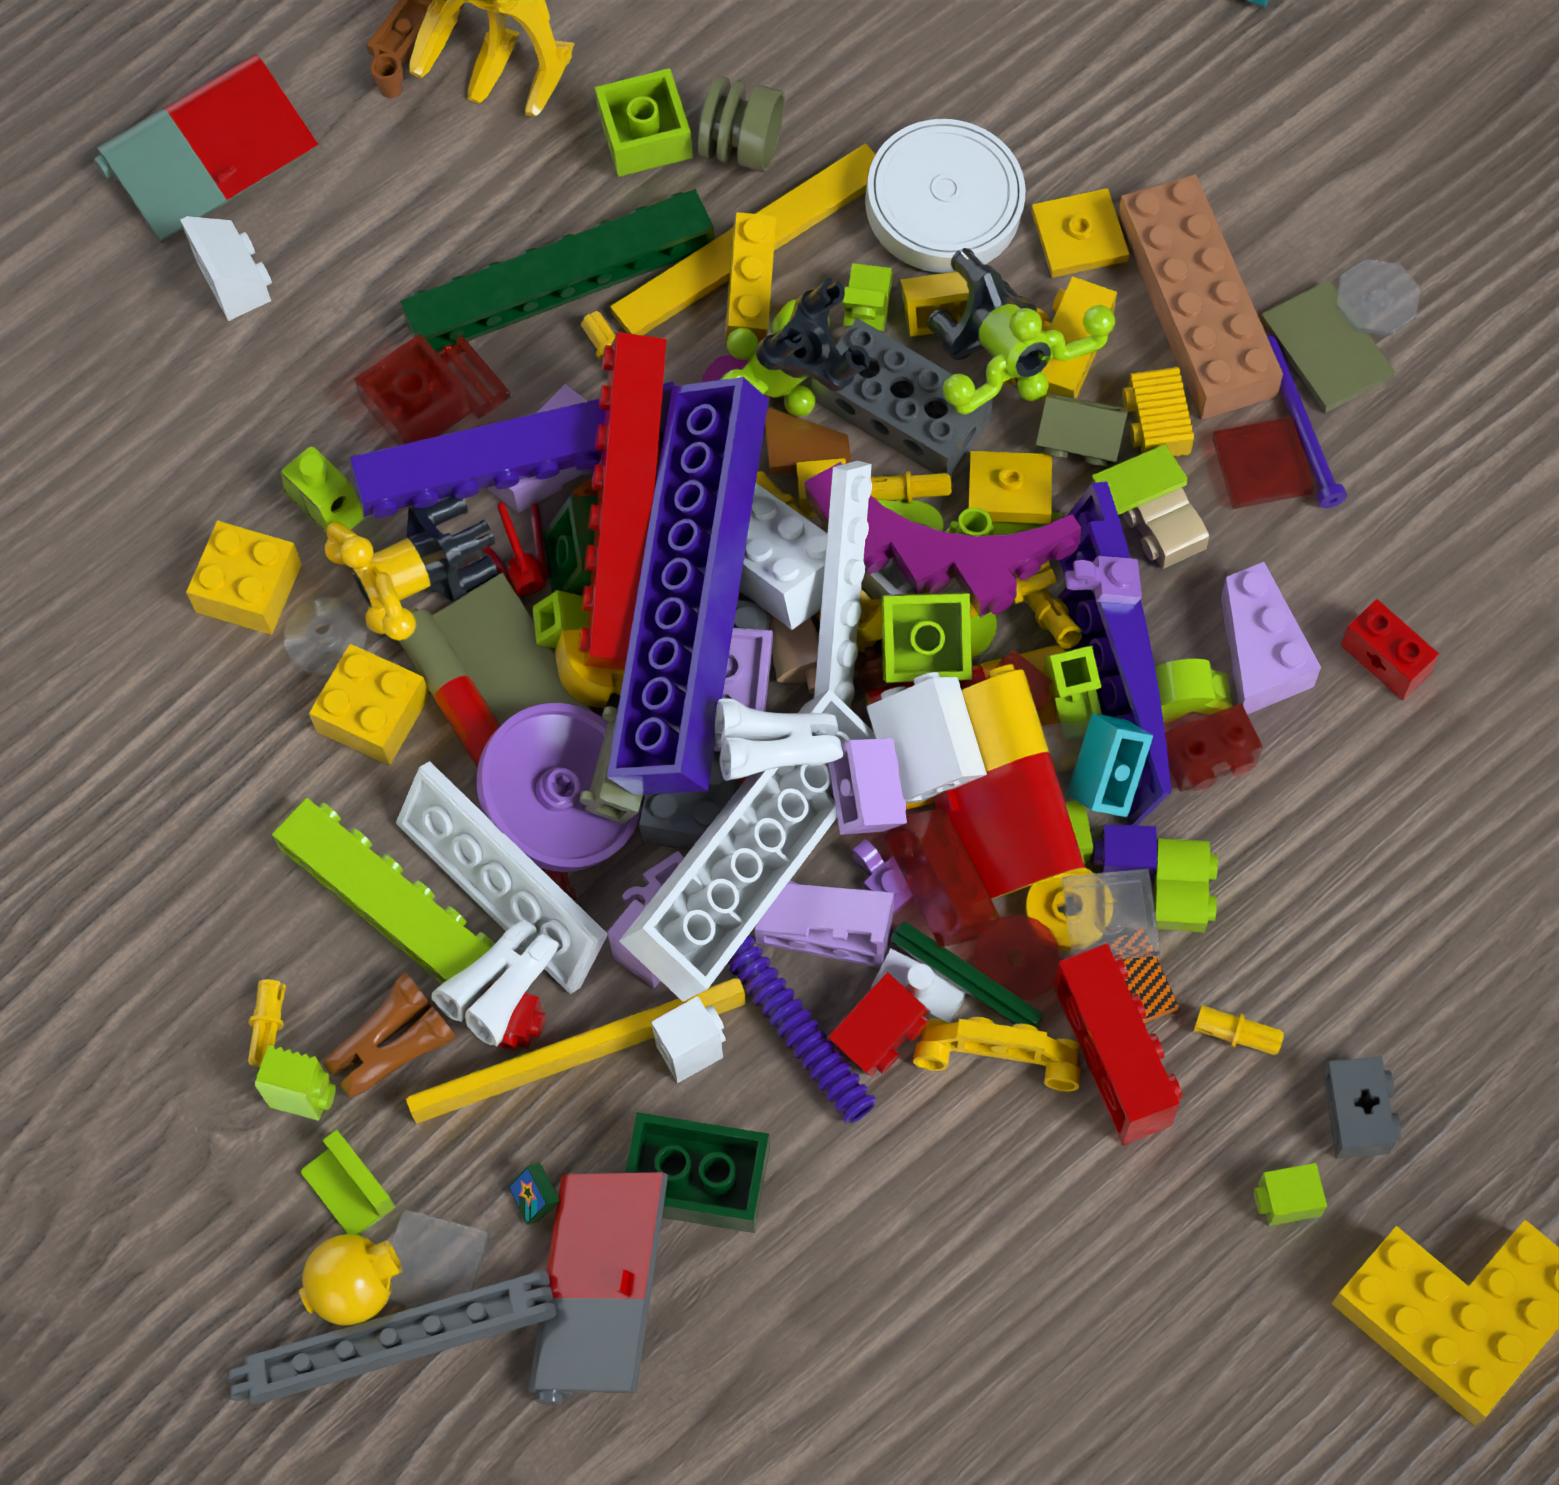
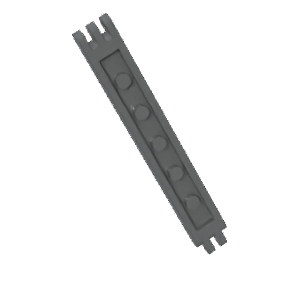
[227,1271,556,1404]

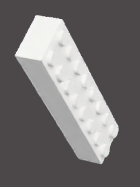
[619,689,876,1001]

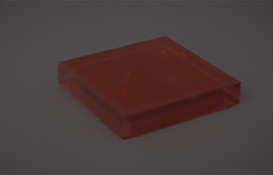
[1212,416,1314,509]

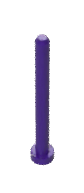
[1266,334,1347,508]

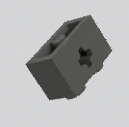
[1323,1057,1401,1159]

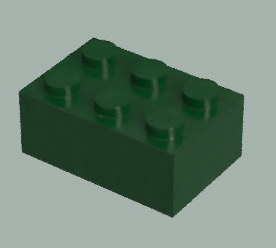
[625,1112,770,1233]

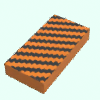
[1105,929,1179,1023]

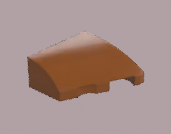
[765,408,851,475]

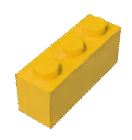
[724,212,776,343]
[1041,276,1117,401]

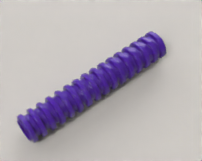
[727,936,876,1124]

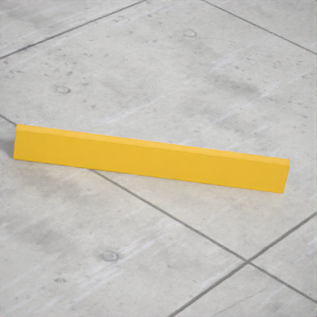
[610,143,876,335]
[406,977,746,1124]

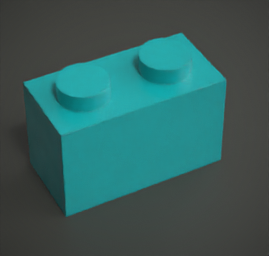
[1067,713,1153,817]

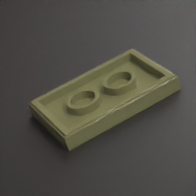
[1260,280,1395,413]

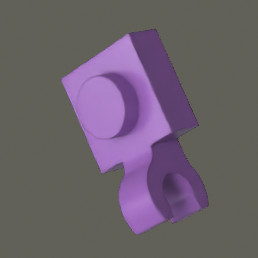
[1065,556,1142,605]
[852,839,924,916]

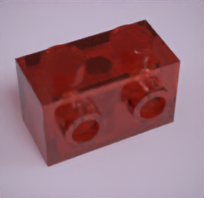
[1165,703,1263,792]

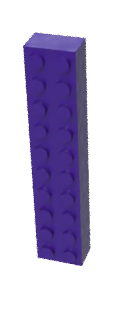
[607,377,769,795]

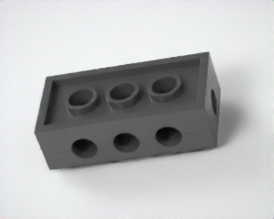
[812,318,993,475]

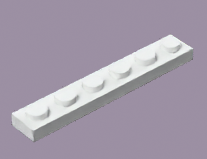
[814,461,872,708]

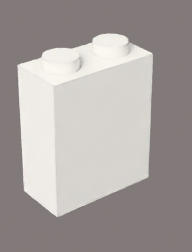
[867,672,987,803]

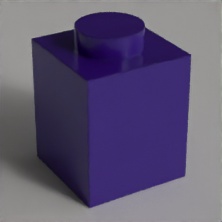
[1093,825,1157,881]

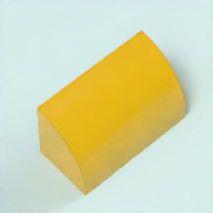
[900,272,969,337]

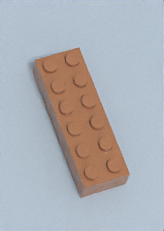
[1118,174,1283,420]

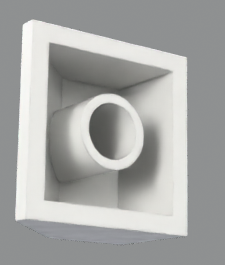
[180,216,272,321]

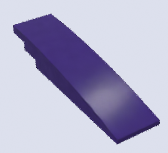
[1057,481,1171,825]

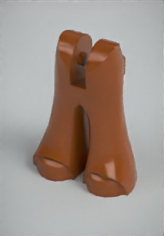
[323,972,457,1099]

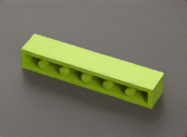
[272,798,495,984]

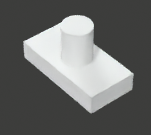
[871,949,967,1023]

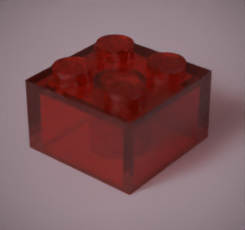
[354,333,473,446]

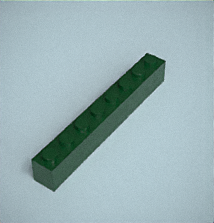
[400,189,715,359]

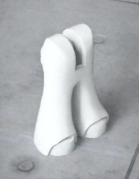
[715,699,843,781]
[431,919,559,1047]

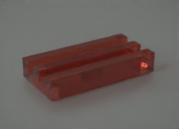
[430,336,511,420]

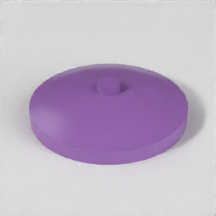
[477,703,644,872]

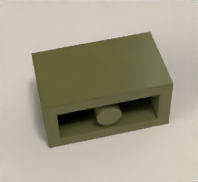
[1036,393,1129,466]

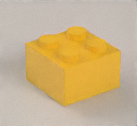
[186,520,302,635]
[309,644,430,766]

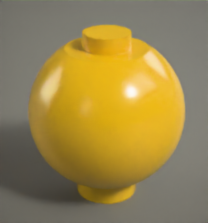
[299,1234,403,1326]

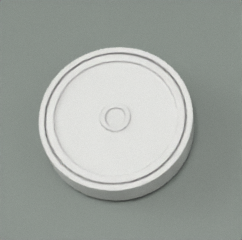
[865,119,1026,273]

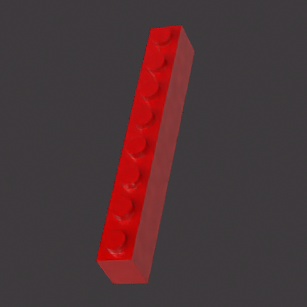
[578,332,667,671]

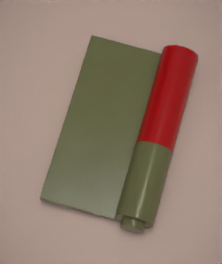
[399,573,591,768]

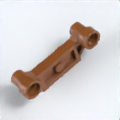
[367,0,464,98]

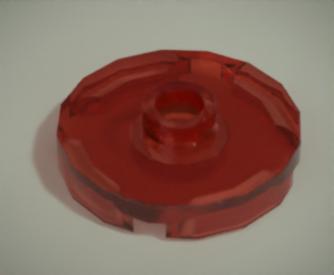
[974,914,1062,1001]

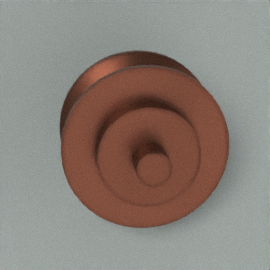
[854,646,892,690]

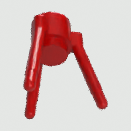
[482,502,550,596]

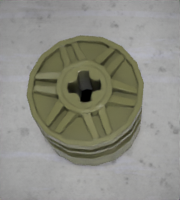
[698,75,785,172]

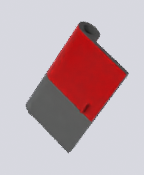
[528,1172,668,1406]

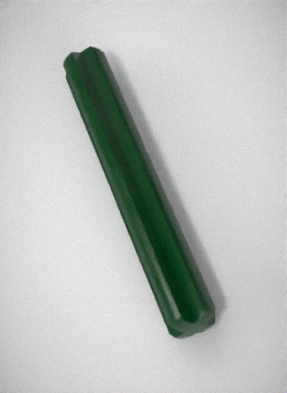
[891,922,1043,1028]

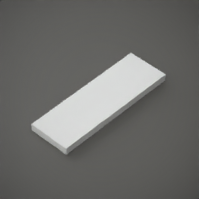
[396,761,608,994]

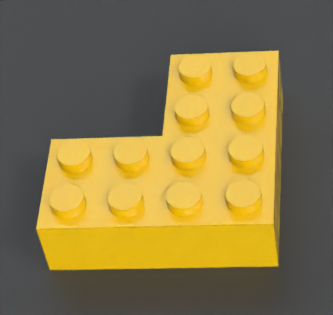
[1331,1220,1559,1426]

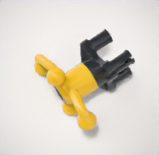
[325,495,498,641]

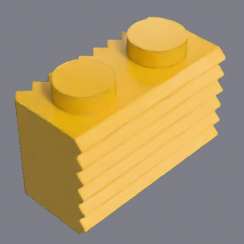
[1122,367,1194,457]

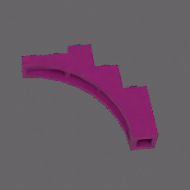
[804,462,1081,618]

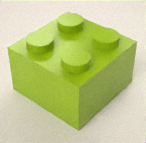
[595,68,693,177]
[881,592,972,682]

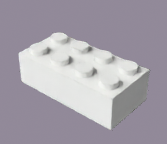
[739,483,827,630]

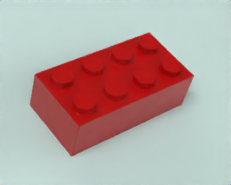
[1053,943,1183,1145]

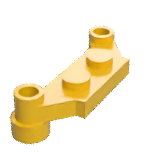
[913,1017,1081,1092]

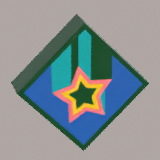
[508,1162,560,1225]

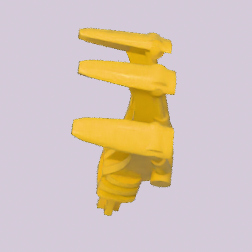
[410,0,574,117]

